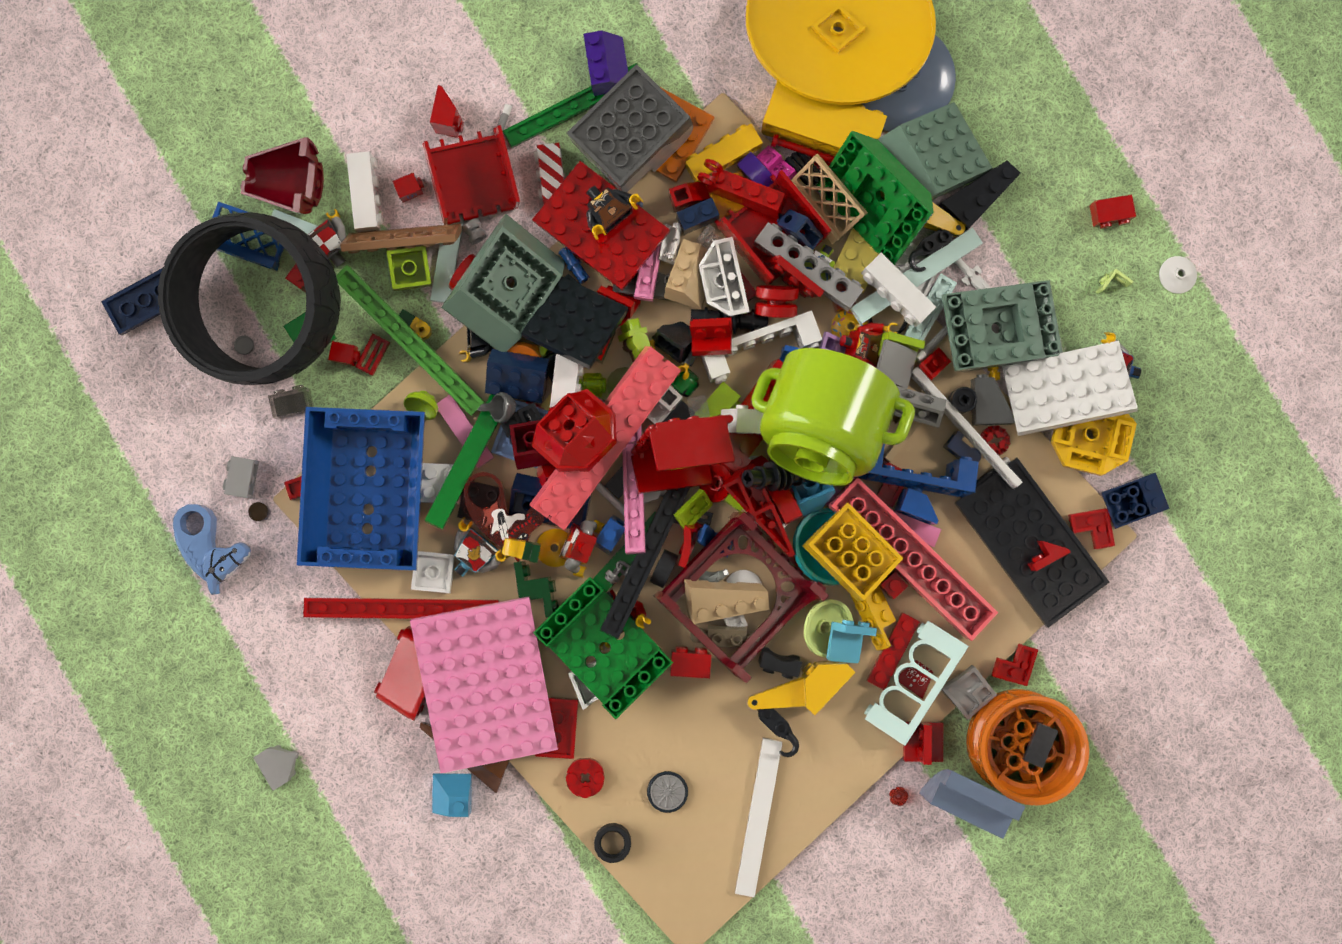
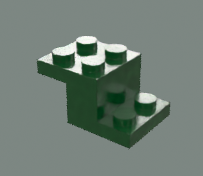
[514,561,559,618]

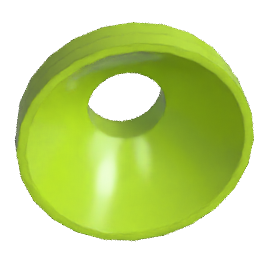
[403,391,438,420]

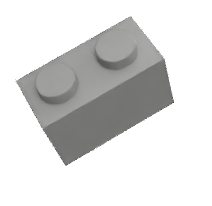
[223,456,259,499]

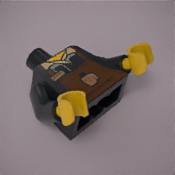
[586,186,644,240]

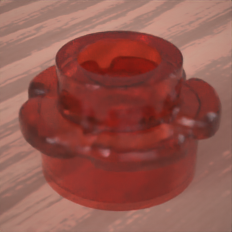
[889,786,908,806]

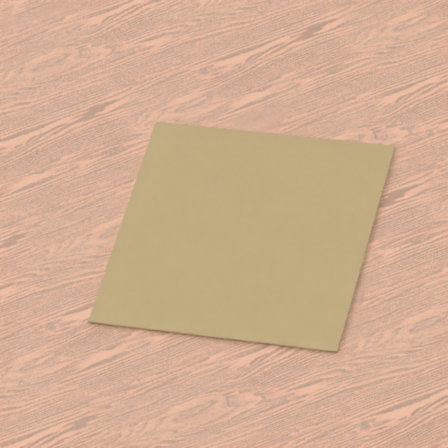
[273,93,1137,944]

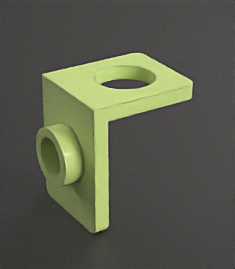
[1096,269,1133,294]

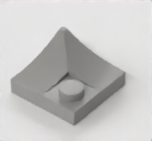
[941,665,997,720]

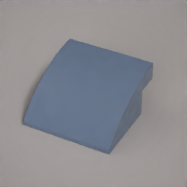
[919,769,1026,839]

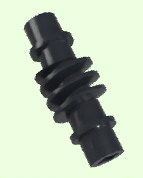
[690,307,768,335]
[742,461,810,492]

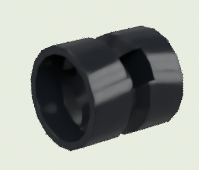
[947,387,977,414]

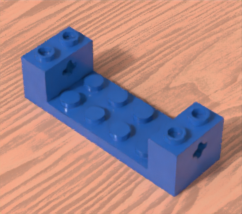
[853,444,979,497]

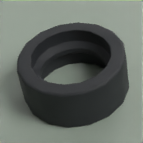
[650,549,678,588]
[594,823,631,863]

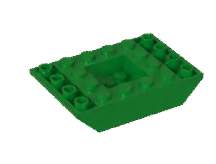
[816,131,934,265]

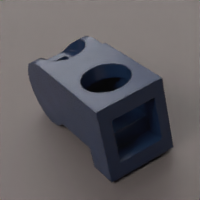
[943,431,981,462]

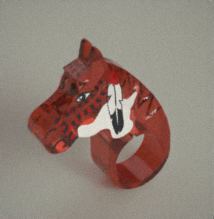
[464,472,545,562]

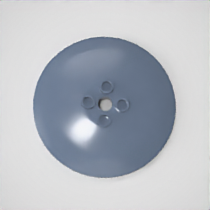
[861,35,956,132]

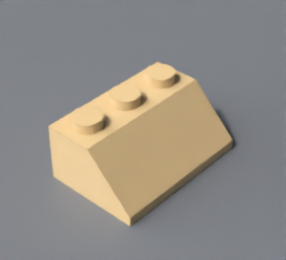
[664,239,708,310]

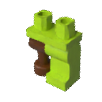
[618,318,650,366]

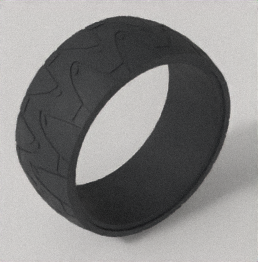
[158,212,341,385]

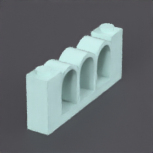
[864,621,969,746]

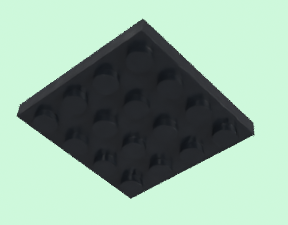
[521,276,628,369]

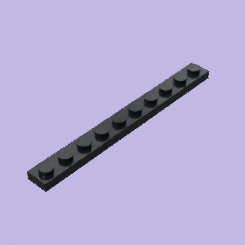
[599,487,690,639]

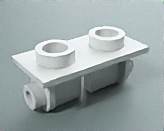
[658,223,682,265]

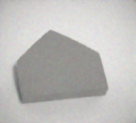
[253,745,299,791]

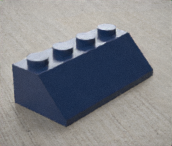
[509,473,592,529]

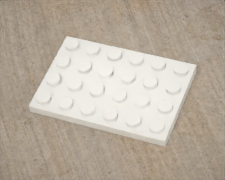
[1002,341,1138,436]

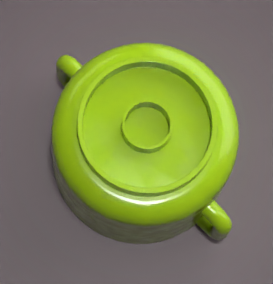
[752,348,915,486]

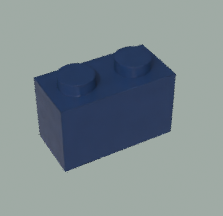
[676,198,719,235]

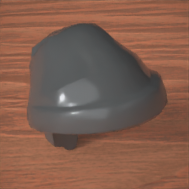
[477,392,516,423]

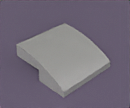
[876,340,917,389]

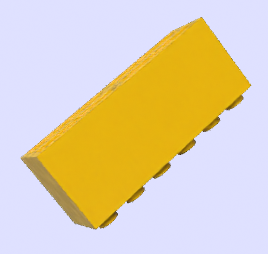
[761,81,887,156]

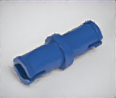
[558,247,590,284]

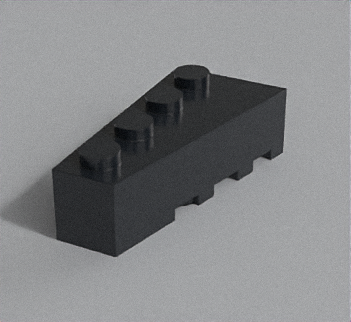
[939,160,1021,233]

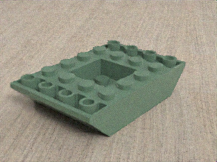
[441,214,565,352]
[941,280,1063,372]

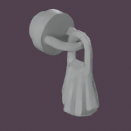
[605,560,630,585]

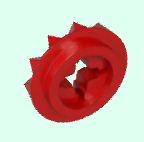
[980,426,1011,456]

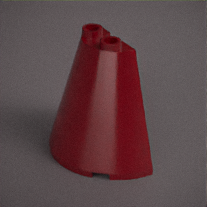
[240,137,324,214]

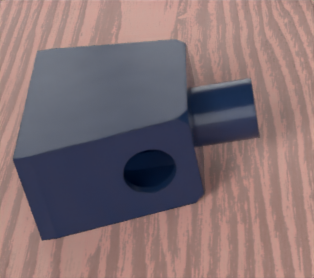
[777,209,823,250]

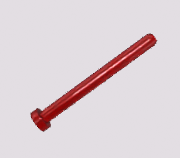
[771,134,835,163]

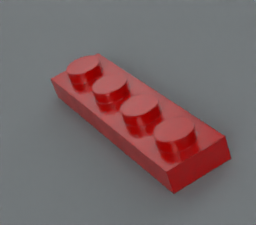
[866,612,920,690]

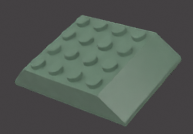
[877,102,993,200]

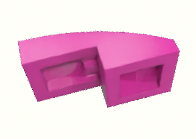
[756,145,797,180]

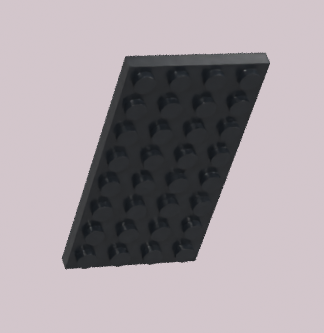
[955,457,1110,628]

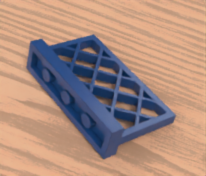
[212,202,284,271]

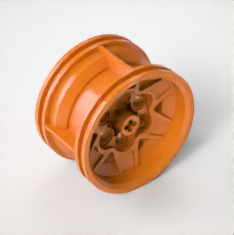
[966,689,1089,806]

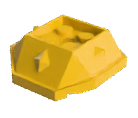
[1051,414,1137,476]

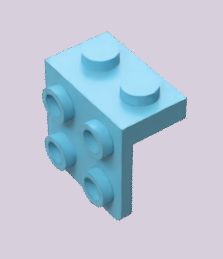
[826,619,877,663]

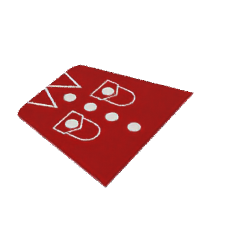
[899,660,933,699]

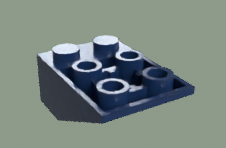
[1101,472,1170,529]

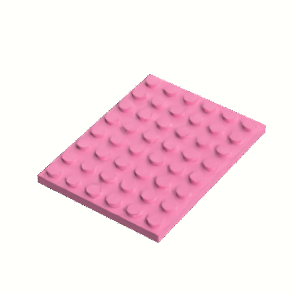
[410,597,558,773]

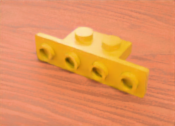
[850,586,896,651]

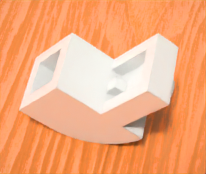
[647,386,683,424]

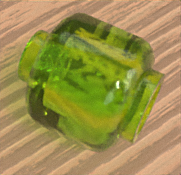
[578,373,606,398]

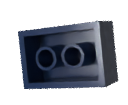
[485,349,549,404]

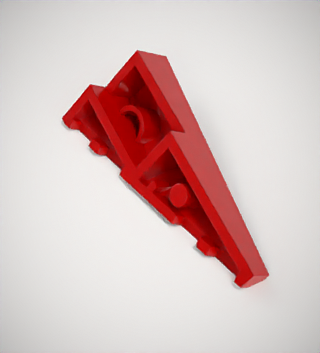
[722,464,795,557]

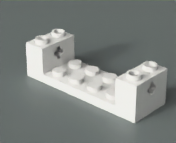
[701,311,822,385]

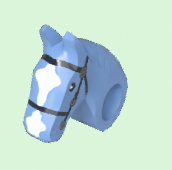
[173,504,251,595]

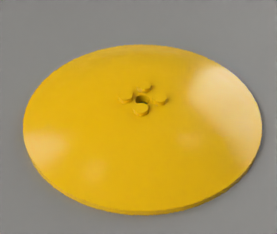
[745,0,936,105]

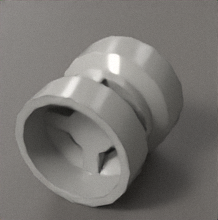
[462,218,488,245]

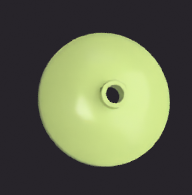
[804,599,853,658]

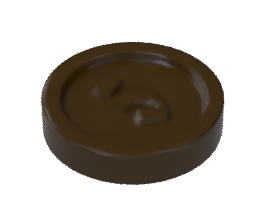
[248,502,268,521]

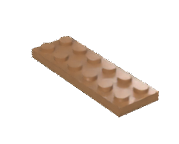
[340,223,462,254]

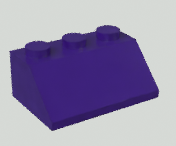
[583,30,628,96]

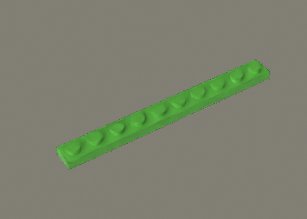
[336,265,485,416]

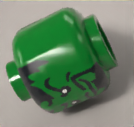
[671,369,699,397]

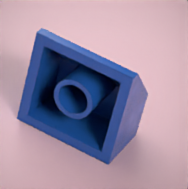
[894,486,939,525]

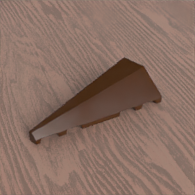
[419,722,510,793]

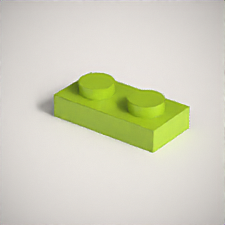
[674,489,713,529]

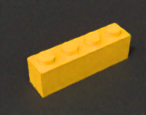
[685,124,763,182]

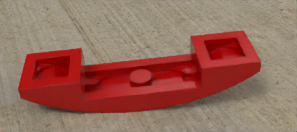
[748,455,802,525]

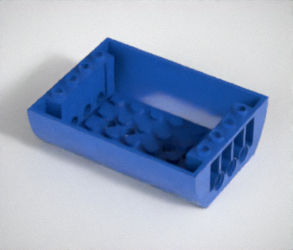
[297,407,425,571]

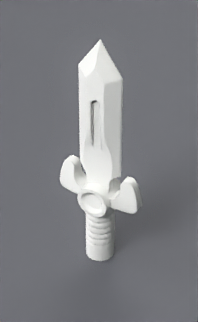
[954,258,991,290]

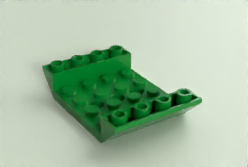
[533,577,673,720]

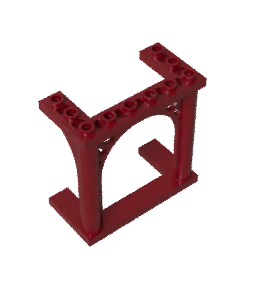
[653,512,829,684]

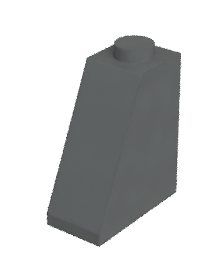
[971,374,1015,426]

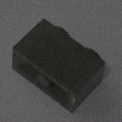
[268,385,314,420]

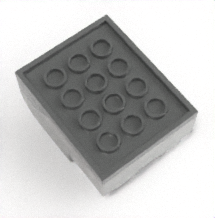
[567,64,693,192]

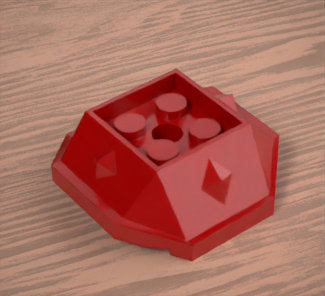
[532,389,617,472]

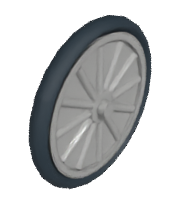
[647,771,688,813]

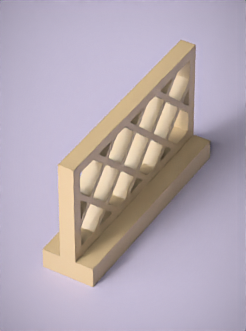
[791,154,868,244]

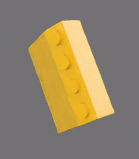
[802,503,903,601]

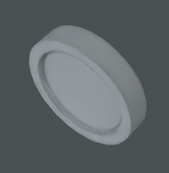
[234,336,254,355]

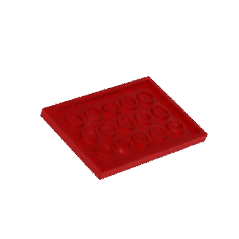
[532,161,670,291]

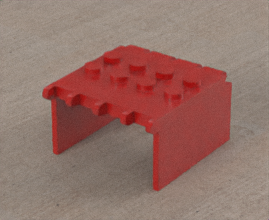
[422,125,520,225]
[714,170,832,285]
[631,415,735,494]

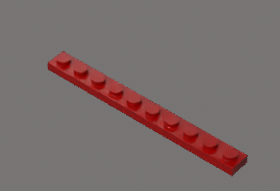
[303,598,499,619]

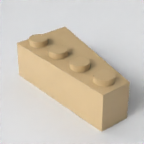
[684,579,769,624]

